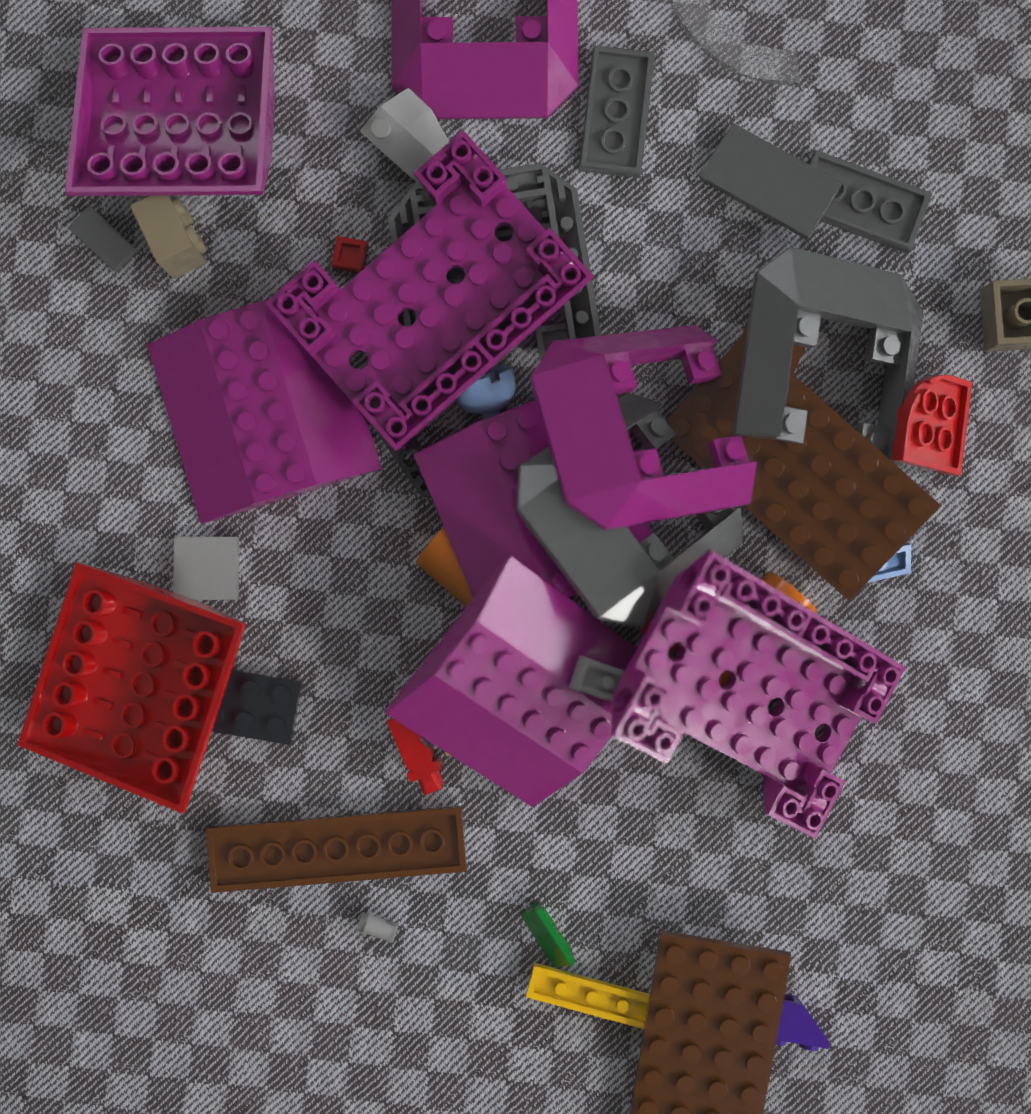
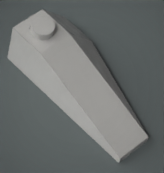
[360,88,450,183]

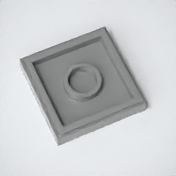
[173,537,239,600]

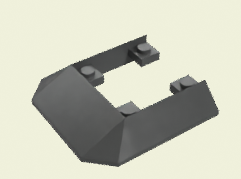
[388,163,601,361]
[733,247,924,467]
[516,392,743,628]

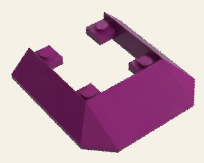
[391,0,578,119]
[530,325,757,531]

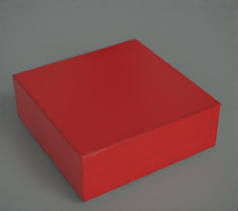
[331,236,369,274]

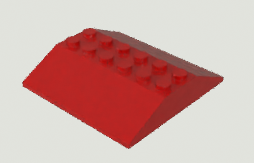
[17,562,246,814]

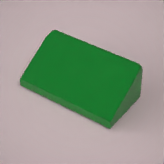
[521,901,575,967]

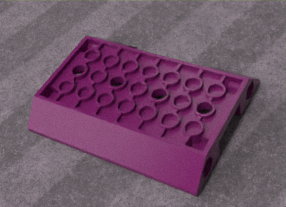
[265,130,594,451]
[611,550,906,839]

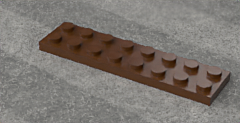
[206,806,467,893]

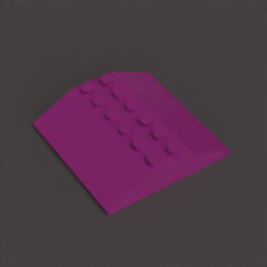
[64,27,275,196]
[147,300,382,525]
[413,400,652,598]
[385,554,637,807]

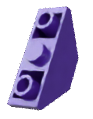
[776,994,830,1051]

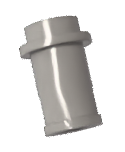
[356,911,399,943]

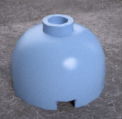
[456,364,516,419]

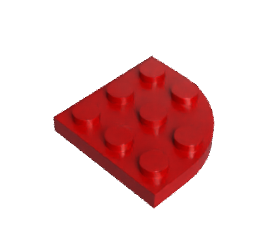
[892,375,972,476]

